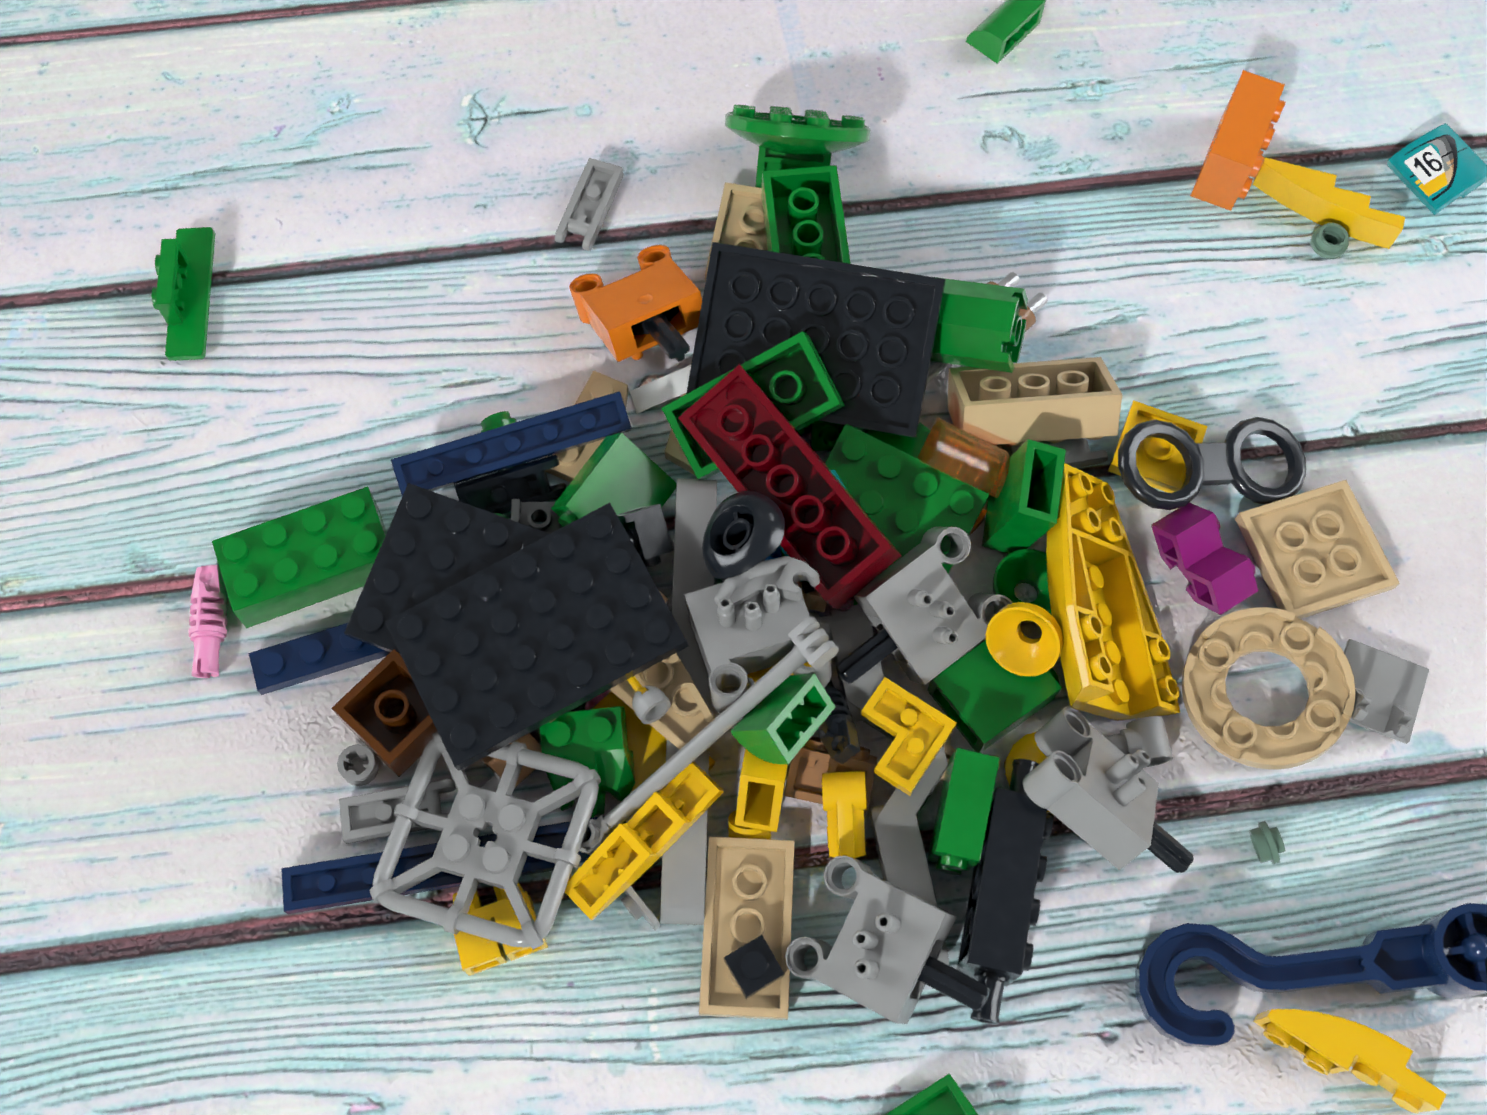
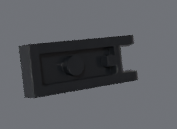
[454,455,567,514]

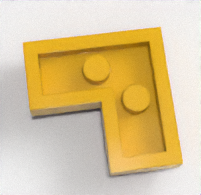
[861,677,957,796]

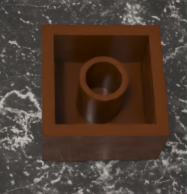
[331,649,437,777]

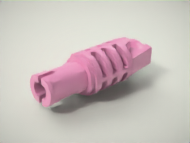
[189,565,228,678]

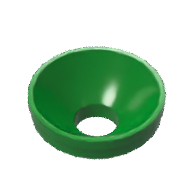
[993,549,1052,621]

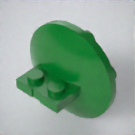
[725,104,871,188]

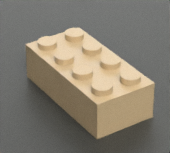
[947,357,1122,449]

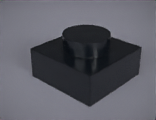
[724,935,785,999]

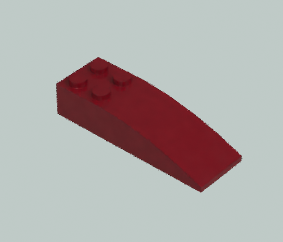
[678,364,901,609]

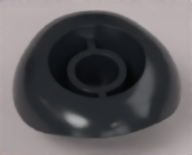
[702,491,785,579]

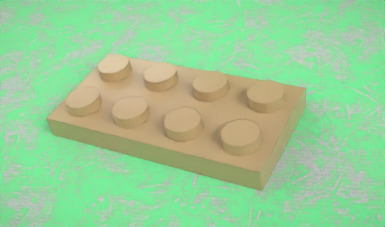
[699,836,795,1020]

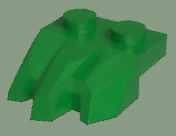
[540,706,635,818]

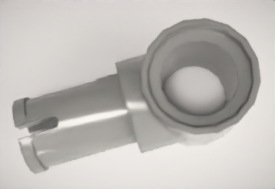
[1104,716,1173,767]

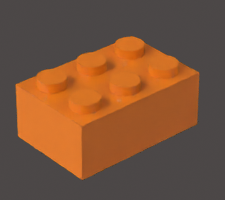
[1190,70,1286,211]

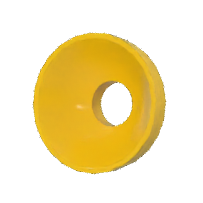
[985,602,1063,677]

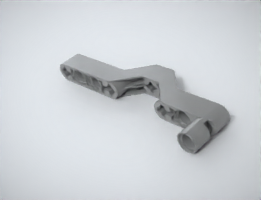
[810,604,949,965]

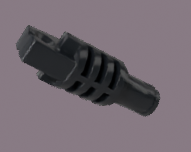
[817,679,860,764]

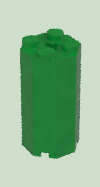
[929,276,1028,373]

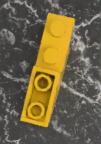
[1253,1009,1447,1114]

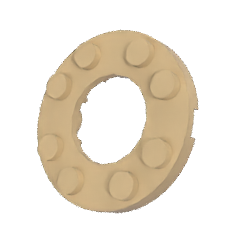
[1182,607,1356,770]

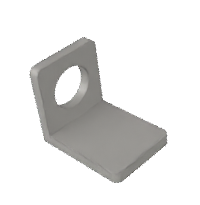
[621,857,662,931]

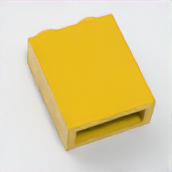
[735,749,788,832]

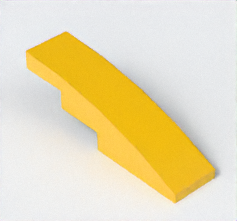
[1252,157,1405,249]
[565,761,724,920]

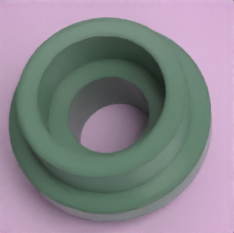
[1310,223,1349,259]
[1249,821,1285,864]

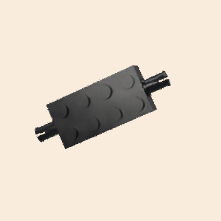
[956,759,1054,1025]

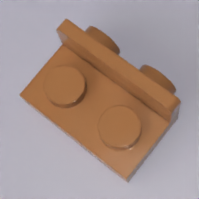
[784,736,877,814]

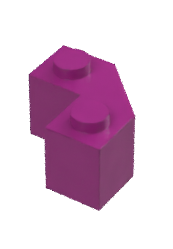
[1151,502,1258,615]

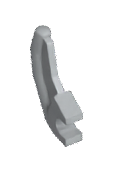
[714,556,820,607]

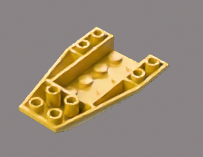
[1046,463,1180,721]

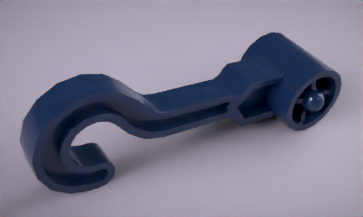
[1135,903,1487,1047]

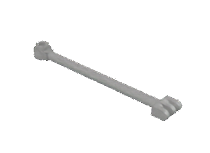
[579,616,838,855]

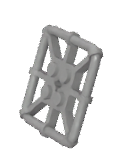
[370,732,601,950]

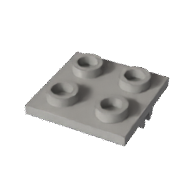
[1344,639,1429,744]

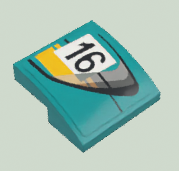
[1387,123,1487,216]

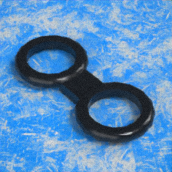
[1118,417,1306,510]

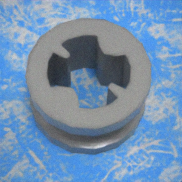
[337,744,379,786]

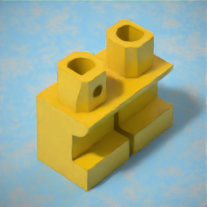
[453,882,548,976]

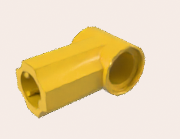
[822,771,867,859]

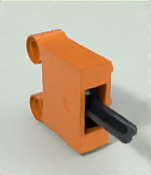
[569,245,702,362]

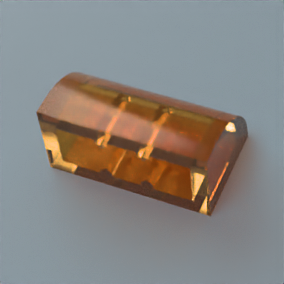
[917,417,1010,498]

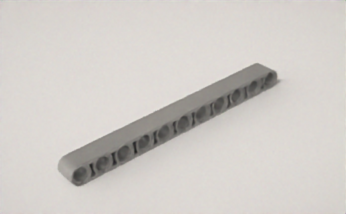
[660,478,717,925]

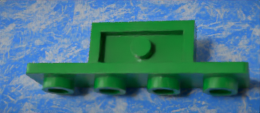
[151,227,215,361]

